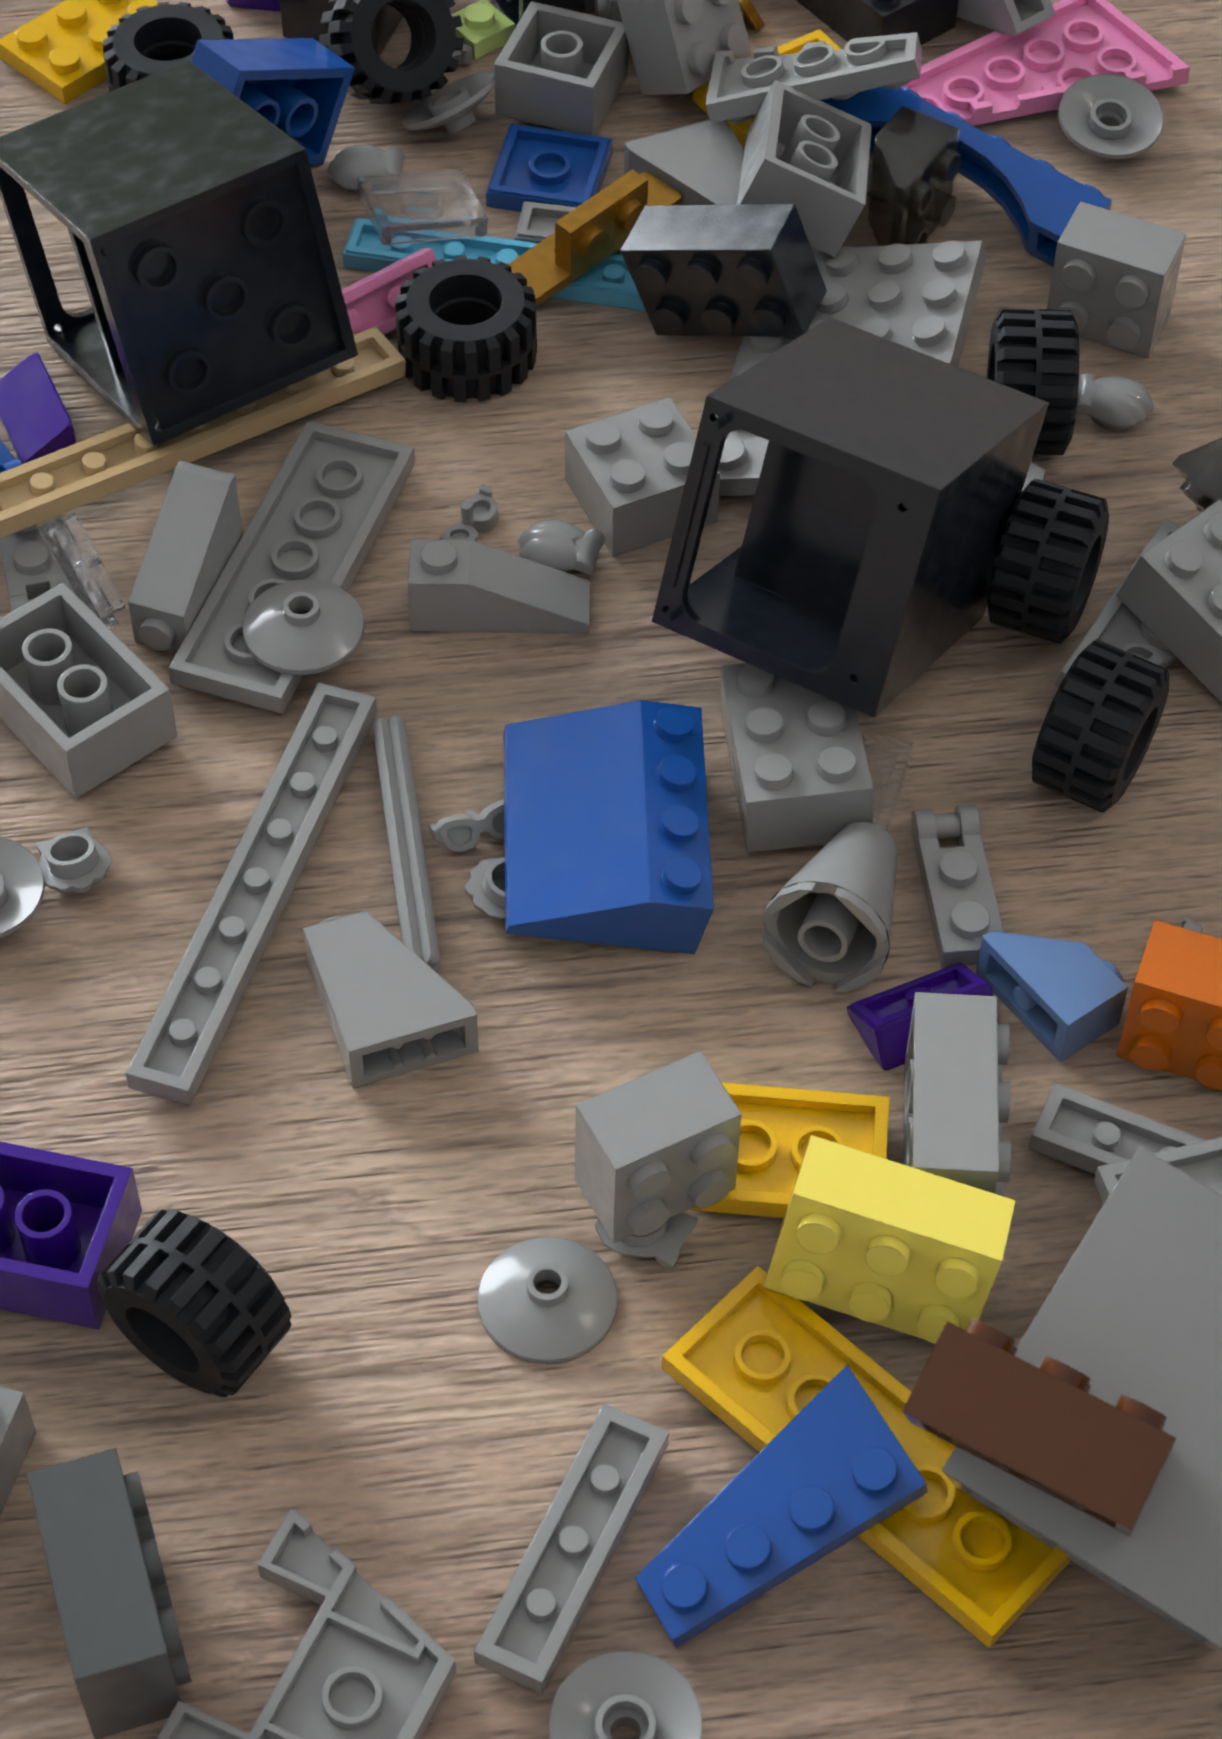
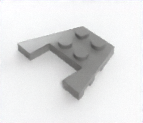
[157,1509,456,1739]

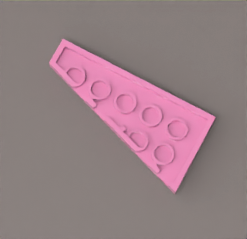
[901,0,1190,126]

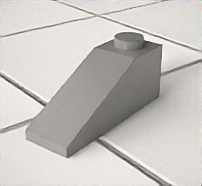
[408,539,590,633]

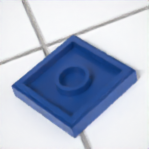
[486,124,613,212]

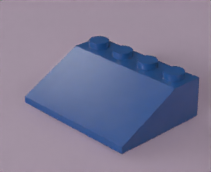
[503,700,714,954]

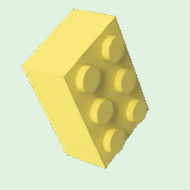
[763,1135,1016,1344]

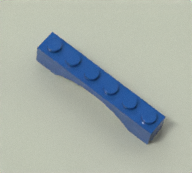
[820,87,1112,267]

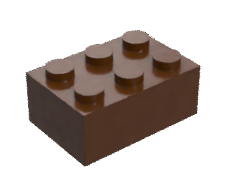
[902,1318,1176,1536]

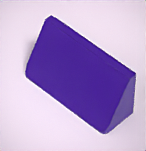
[0,352,76,464]
[847,962,998,1070]

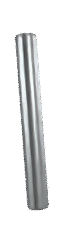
[372,715,441,972]

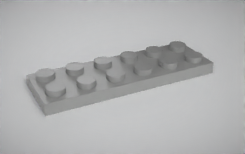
[168,420,415,714]

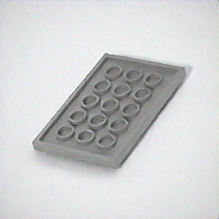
[717,241,986,496]

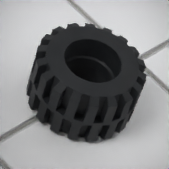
[319,0,464,105]
[103,2,234,92]
[395,256,537,403]
[987,308,1079,455]
[987,479,1109,644]
[1032,639,1169,813]
[97,1209,292,1397]

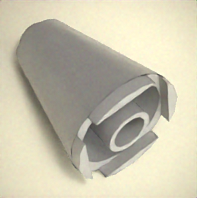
[762,822,898,992]

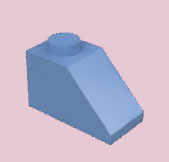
[976,931,1128,1062]

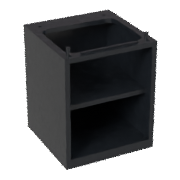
[0,60,358,447]
[652,317,1049,718]

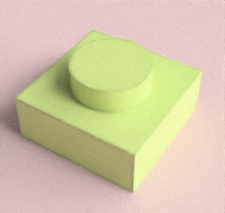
[451,0,515,60]

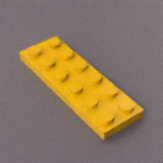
[662,1266,1071,1649]

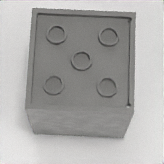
[942,1146,1222,1651]

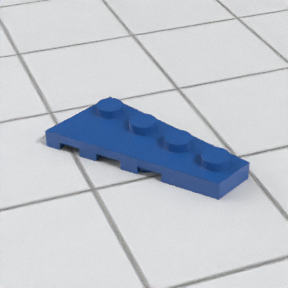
[635,1365,928,1648]

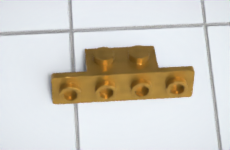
[508,169,682,307]

